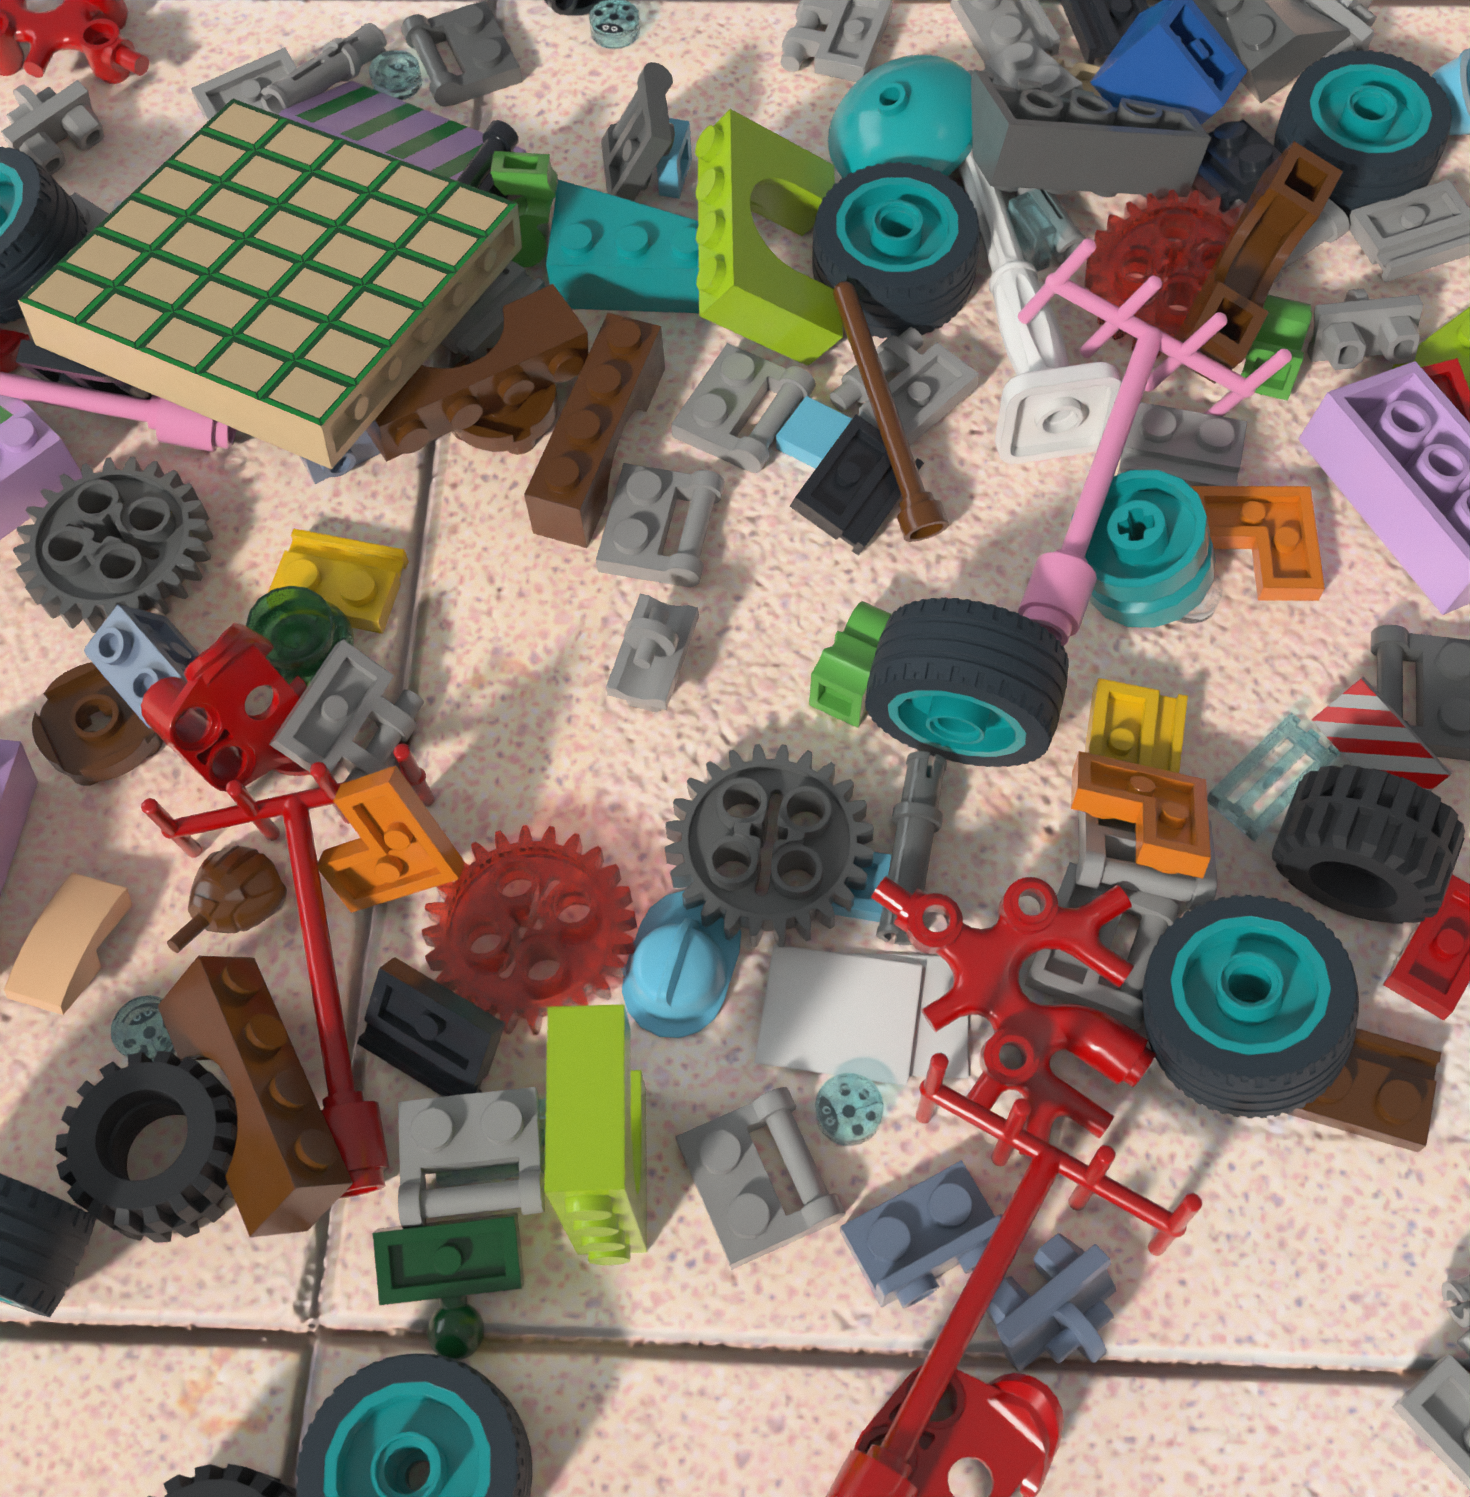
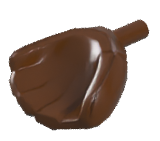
[167,845,287,953]

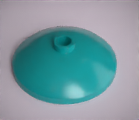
[828,54,973,178]

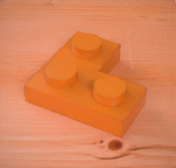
[1191,486,1325,601]
[1071,751,1211,879]
[318,766,465,913]

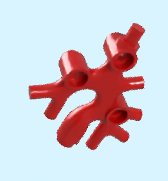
[0,0,149,84]
[871,876,1156,1157]

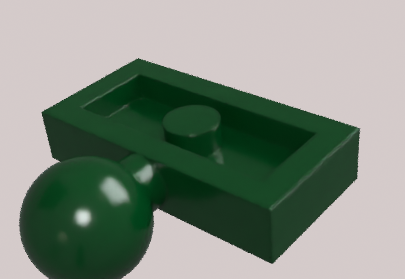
[372,1212,525,1361]

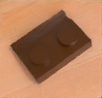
[1285,1028,1442,1153]

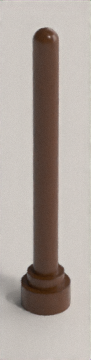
[833,281,949,542]

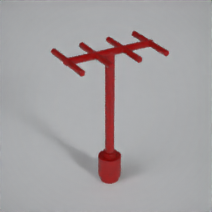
[141,744,434,1199]
[826,1053,1203,1497]

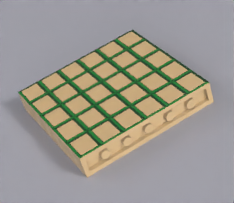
[18,98,522,469]

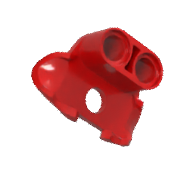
[141,622,311,792]
[854,1365,1064,1497]

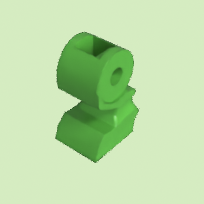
[491,151,558,268]
[1241,294,1313,401]
[809,601,892,728]

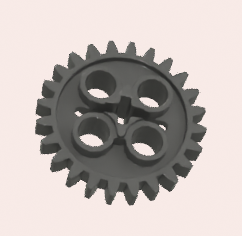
[13,457,213,633]
[664,744,874,947]

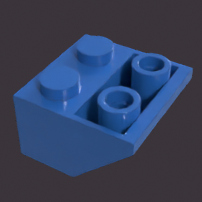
[1090,0,1247,125]

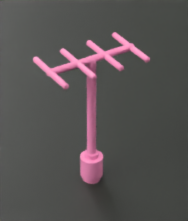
[1018,238,1292,646]
[0,372,236,452]

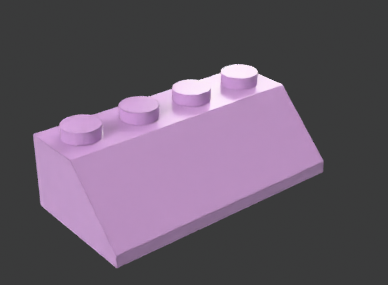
[1298,361,1470,615]

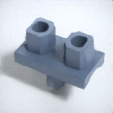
[986,1233,1116,1372]

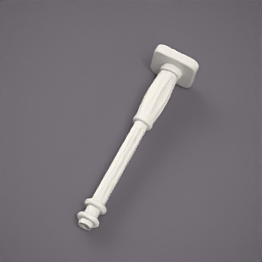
[958,73,1122,464]

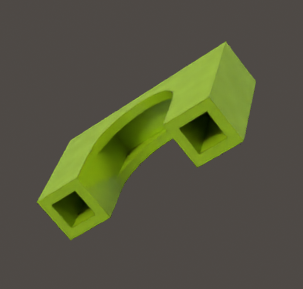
[695,109,843,366]
[544,1004,647,1265]

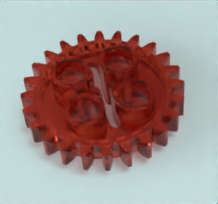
[1084,189,1240,358]
[421,825,637,1036]

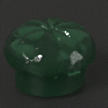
[246,586,354,690]

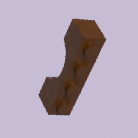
[1175,141,1343,384]
[366,284,588,462]
[524,313,665,548]
[158,956,353,1238]

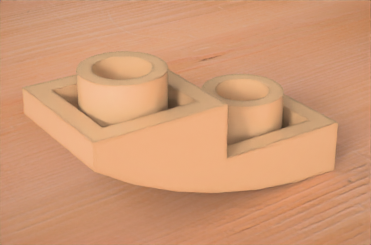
[4,872,132,1015]

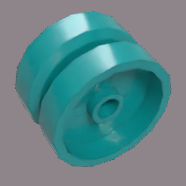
[1071,470,1216,628]

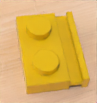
[265,528,409,634]
[1085,678,1188,773]

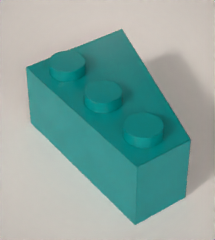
[546,179,699,313]

